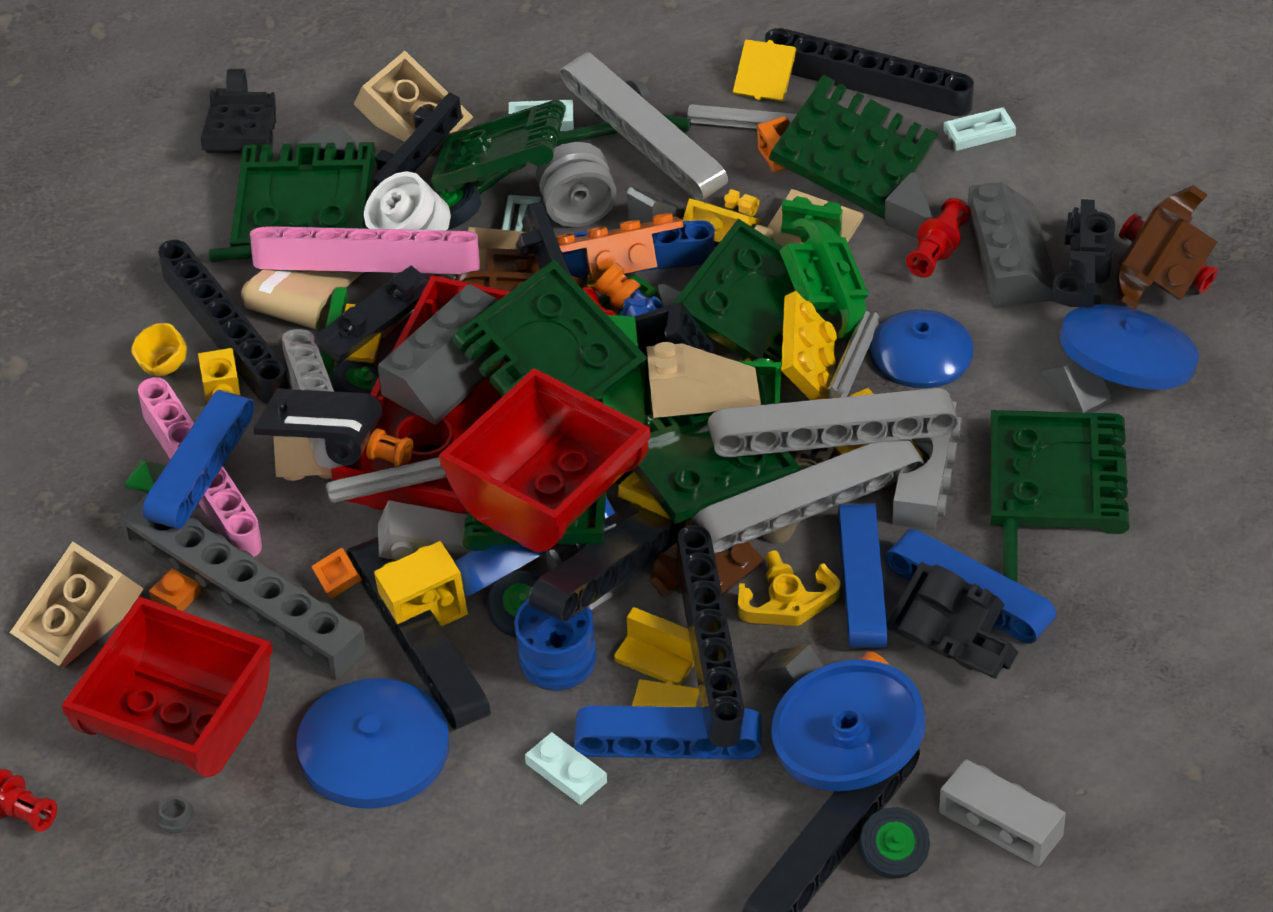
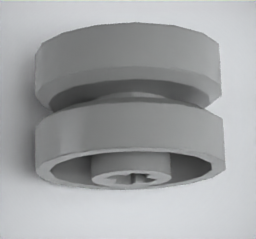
[536,142,617,227]

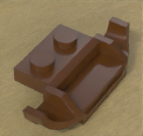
[1117,185,1217,309]
[454,248,586,292]
[649,541,764,597]

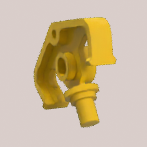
[737,550,841,626]

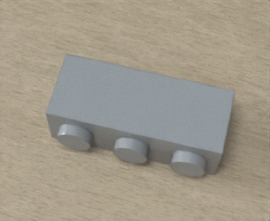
[378,500,472,561]
[939,759,1066,867]

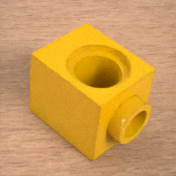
[198,348,240,404]

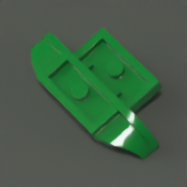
[779,218,869,339]

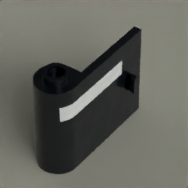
[253,388,382,466]

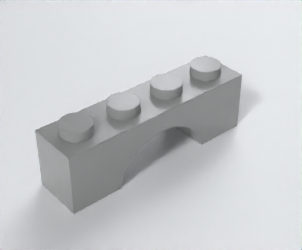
[892,401,962,530]

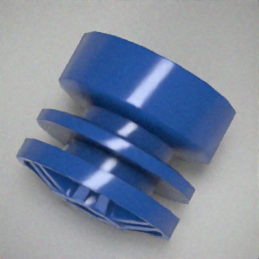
[514,598,597,691]

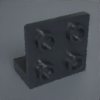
[635,301,714,357]

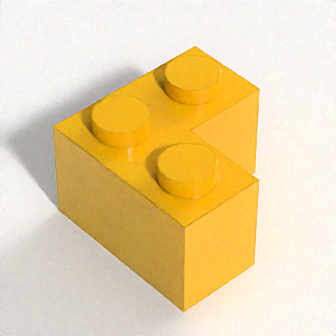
[374,540,468,627]

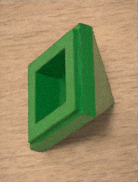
[125,459,166,493]

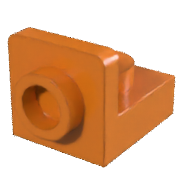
[757,116,790,172]

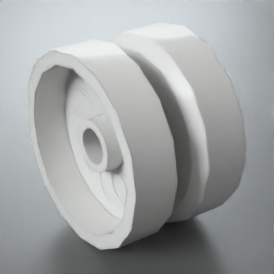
[364,171,451,230]

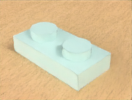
[525,732,607,805]

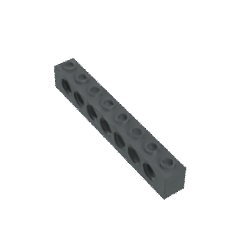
[120,497,367,680]

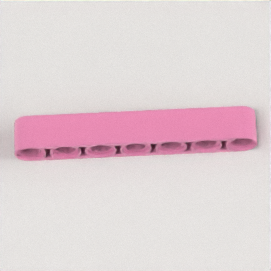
[250,226,480,274]
[138,377,262,557]

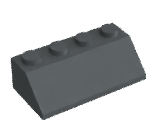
[968,182,1056,307]
[378,284,498,425]

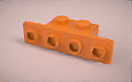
[556,213,684,280]

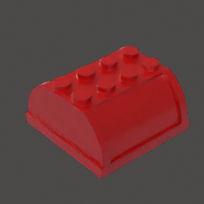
[439,368,651,552]
[61,596,273,777]

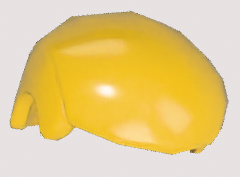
[131,323,187,377]

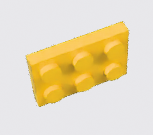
[781,291,837,400]

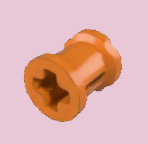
[366,428,414,467]

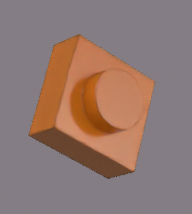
[311,547,362,599]
[149,568,202,611]

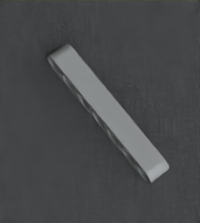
[560,52,728,201]
[282,329,343,468]
[708,388,958,457]
[692,439,924,553]

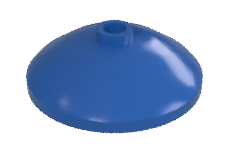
[870,309,973,388]

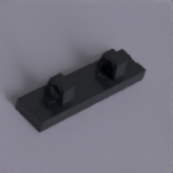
[373,92,462,188]
[515,202,571,276]
[314,265,429,364]

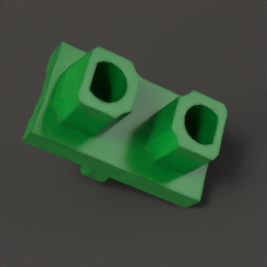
[781,196,843,243]

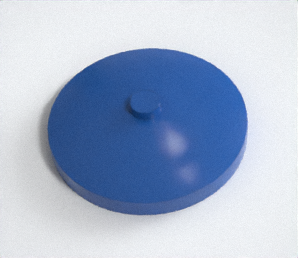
[1059,304,1199,390]
[771,660,926,791]
[296,678,449,808]

